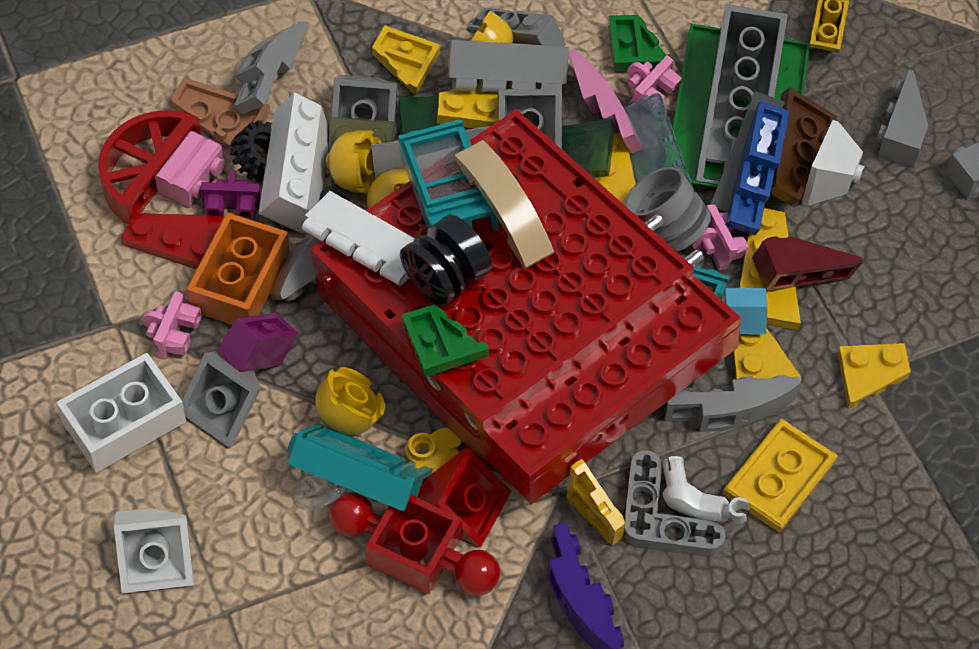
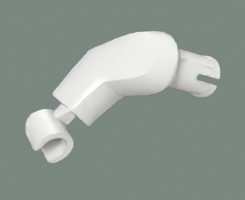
[662,456,750,525]

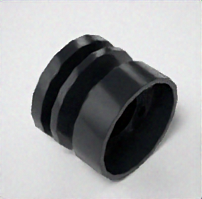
[400,214,492,308]

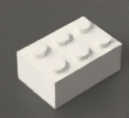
[56,353,186,473]

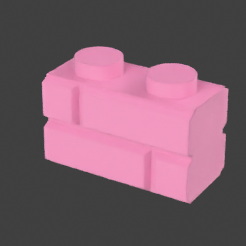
[155,131,225,208]

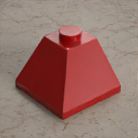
[417,448,512,547]

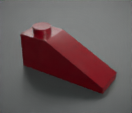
[752,236,863,291]

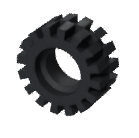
[230,120,272,183]

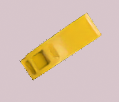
[809,0,849,53]

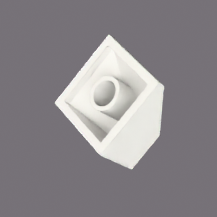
[801,120,865,206]
[113,508,194,593]

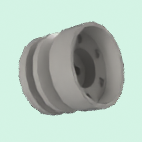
[625,167,711,252]

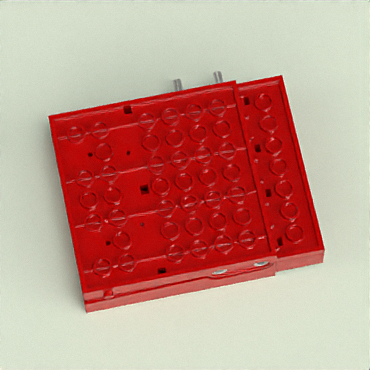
[310,109,741,505]

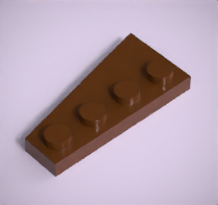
[771,87,837,206]

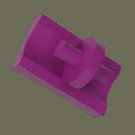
[201,170,261,220]

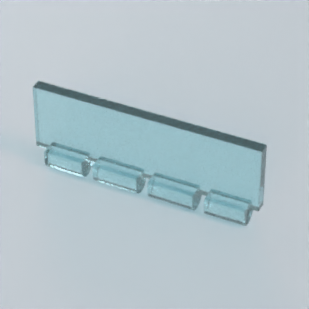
[624,93,692,186]

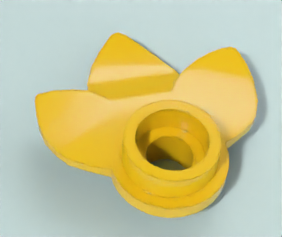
[405,428,462,474]

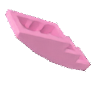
[569,49,643,154]

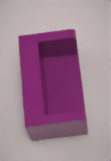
[218,313,299,372]

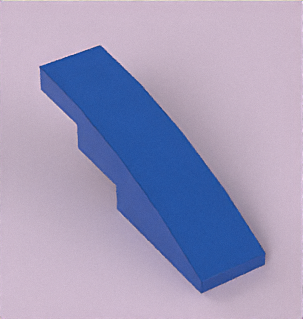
[726,101,789,236]

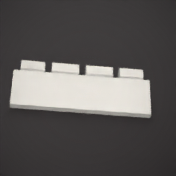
[302,191,415,286]

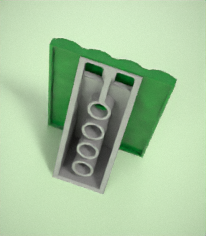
[666,4,810,201]

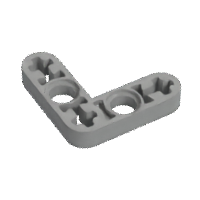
[623,450,726,556]

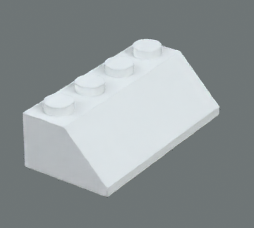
[258,92,330,235]

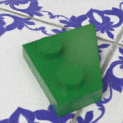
[608,15,673,70]
[401,304,489,377]

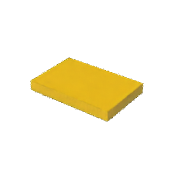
[722,418,838,533]

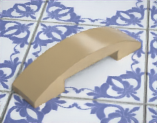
[454,140,554,269]

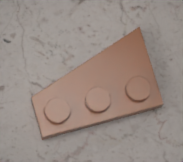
[170,77,270,149]

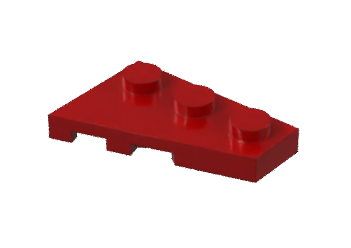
[121,213,225,269]

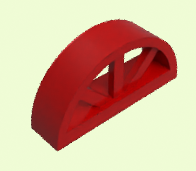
[98,110,201,224]

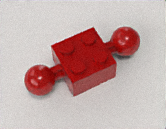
[328,492,501,596]

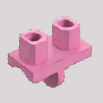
[627,55,682,113]
[692,204,748,270]
[141,291,202,360]

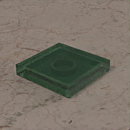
[562,119,615,178]

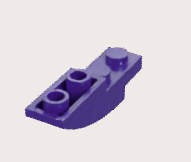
[547,522,624,649]

